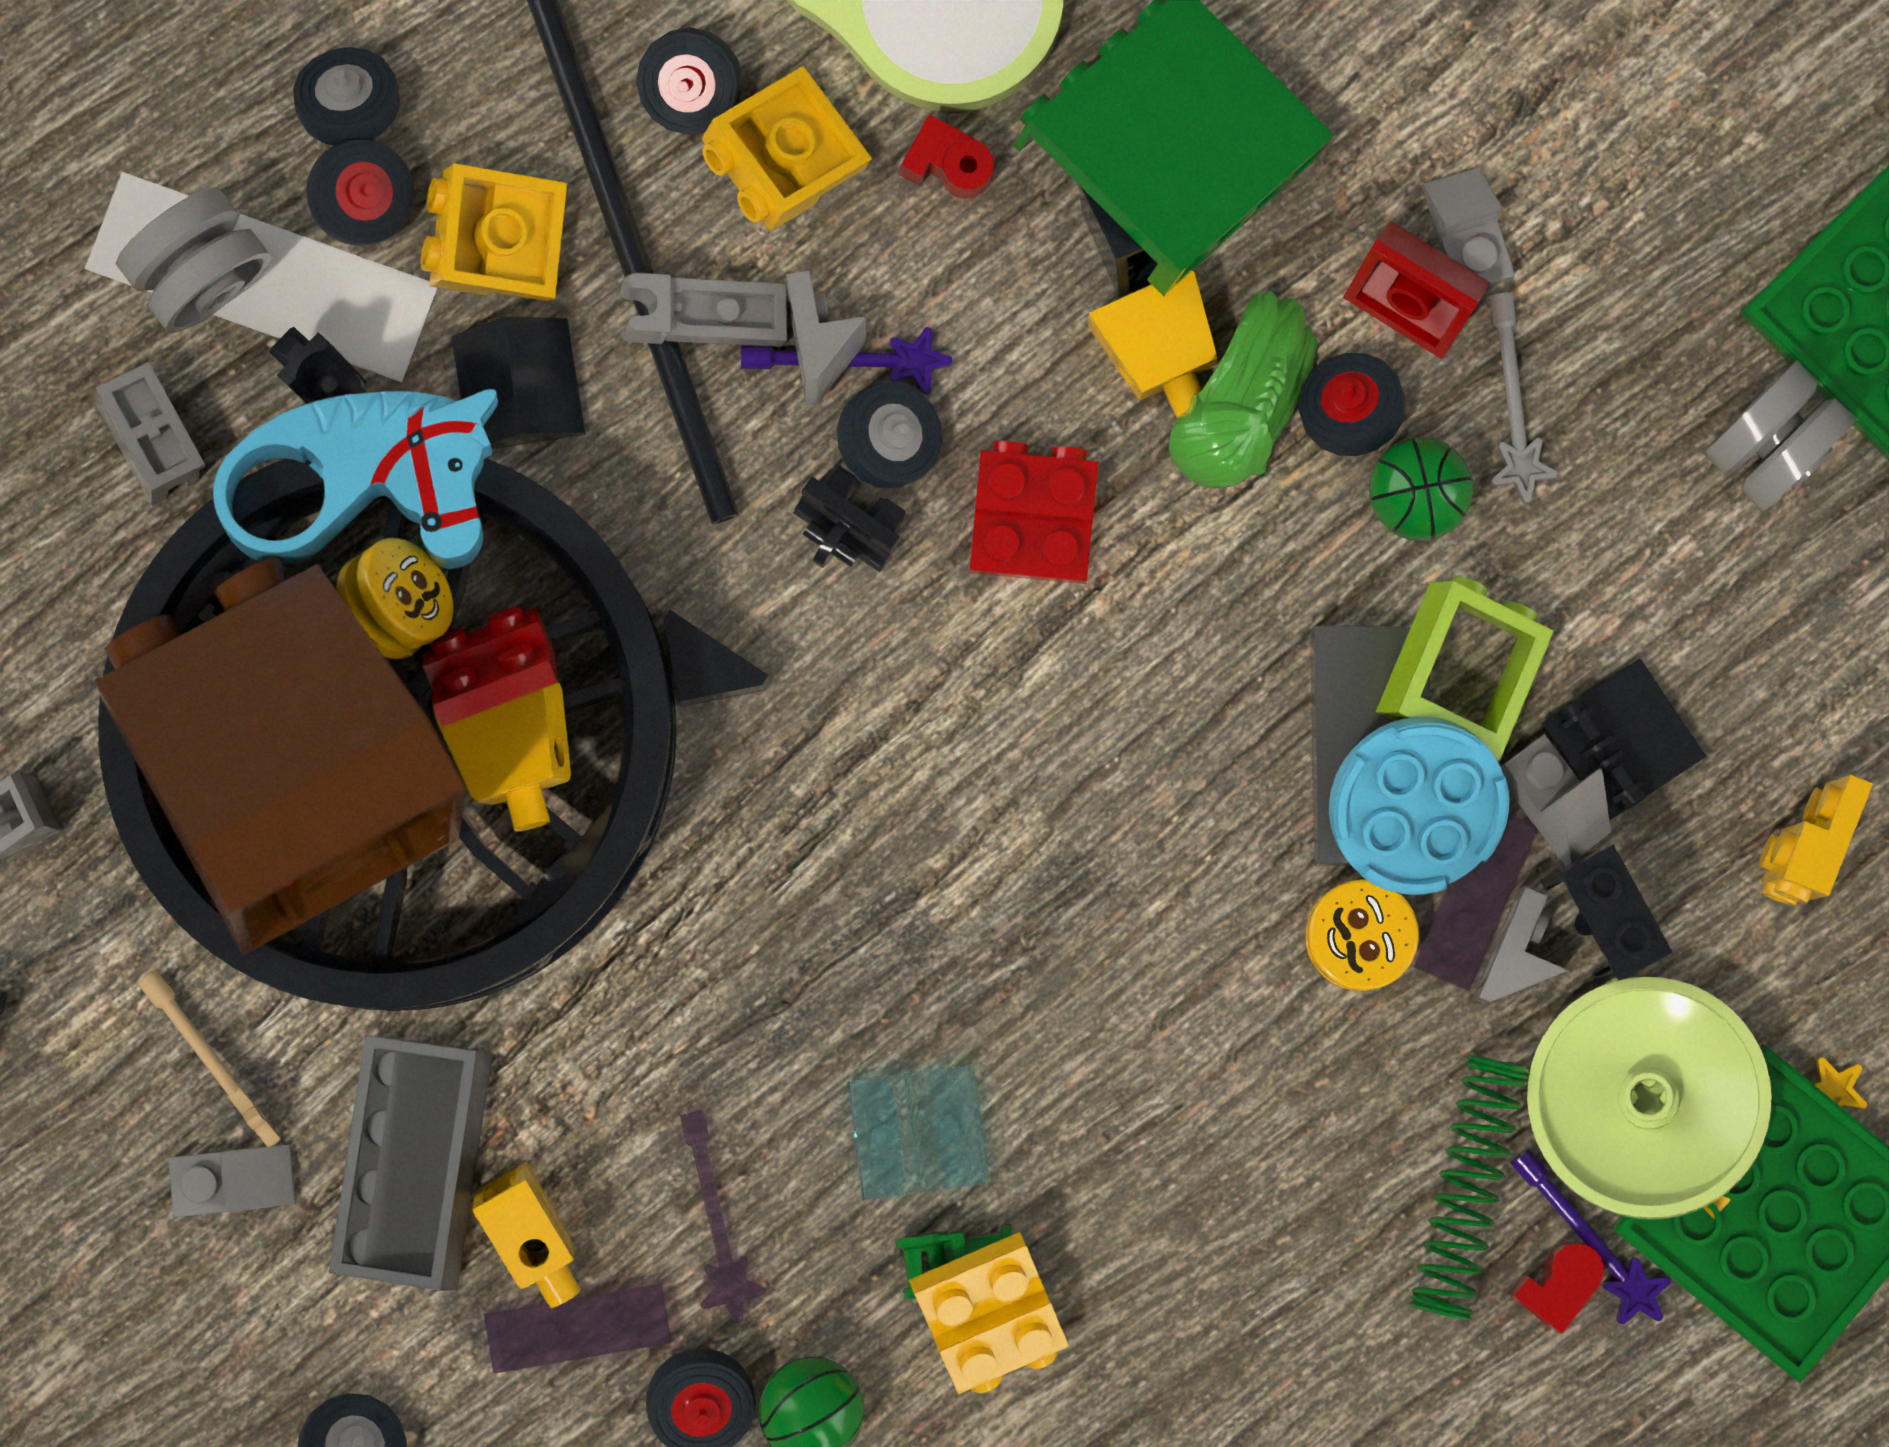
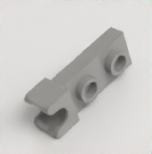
[620,273,787,347]

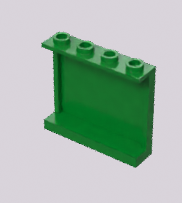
[1013,0,1334,296]

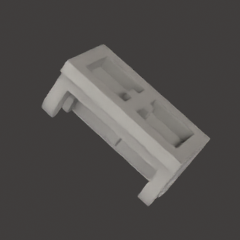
[95,362,205,506]

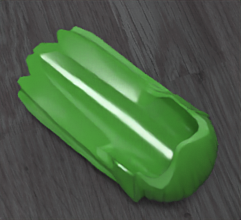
[1169,290,1318,489]

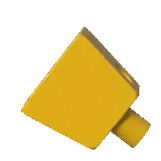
[1087,271,1217,419]
[434,683,571,832]
[472,1161,581,1308]

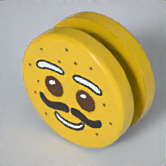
[336,538,453,659]
[1305,879,1419,991]

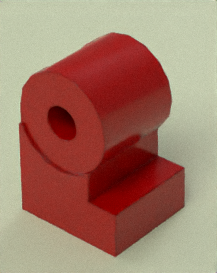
[900,114,994,199]
[1508,1242,1604,1334]

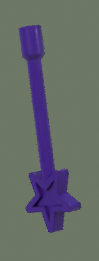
[741,327,952,395]
[1510,1148,1671,1324]

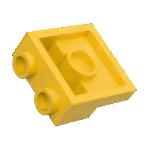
[701,66,872,232]
[421,163,567,302]
[1759,774,1873,907]
[909,1232,1069,1394]

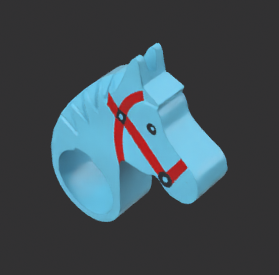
[213,389,498,569]

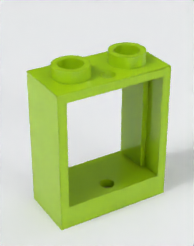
[1376,576,1554,761]

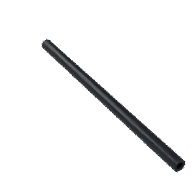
[527,0,739,525]

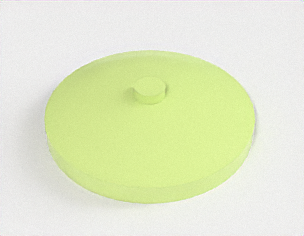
[1527,977,1772,1219]

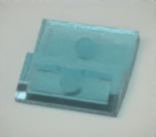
[847,1064,990,1200]

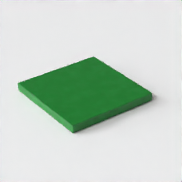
[1739,165,1889,461]
[1610,1044,1889,1384]

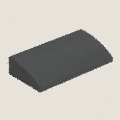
[1310,626,1430,866]
[329,1035,493,1291]

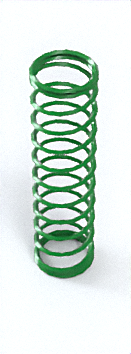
[1409,1055,1530,1321]

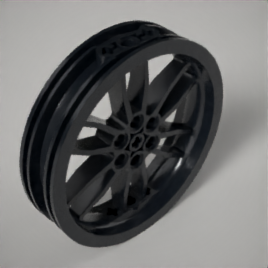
[98,458,677,1011]

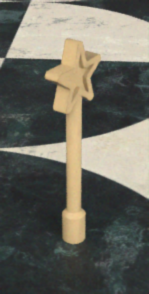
[138,970,281,1148]

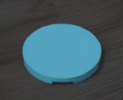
[1329,717,1509,895]

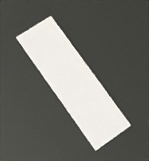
[85,172,437,382]

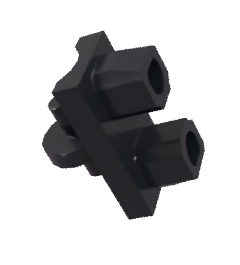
[269,327,367,404]
[793,465,906,572]

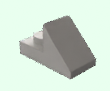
[1422,168,1515,287]
[786,271,866,405]
[1500,734,1611,866]
[1472,887,1568,1003]
[168,1145,296,1218]

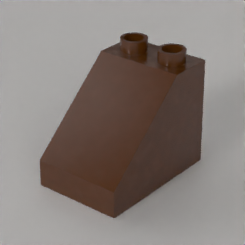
[95,557,466,956]

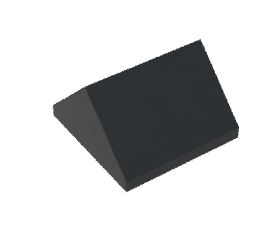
[451,317,586,449]

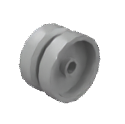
[115,187,272,334]
[1703,360,1857,512]

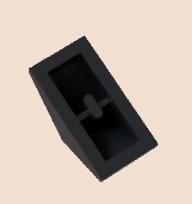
[663,610,771,707]

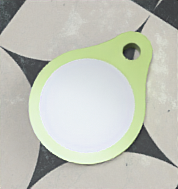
[787,0,1064,112]

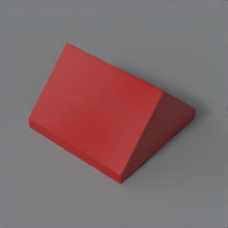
[1343,221,1490,359]

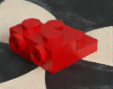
[969,441,1099,584]
[423,607,558,727]

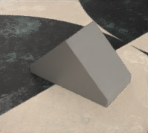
[0,772,62,860]

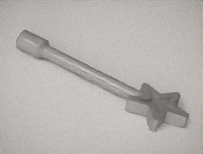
[1490,292,1558,504]

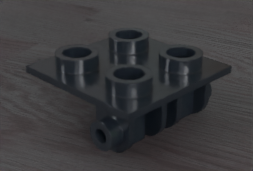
[1541,658,1707,821]

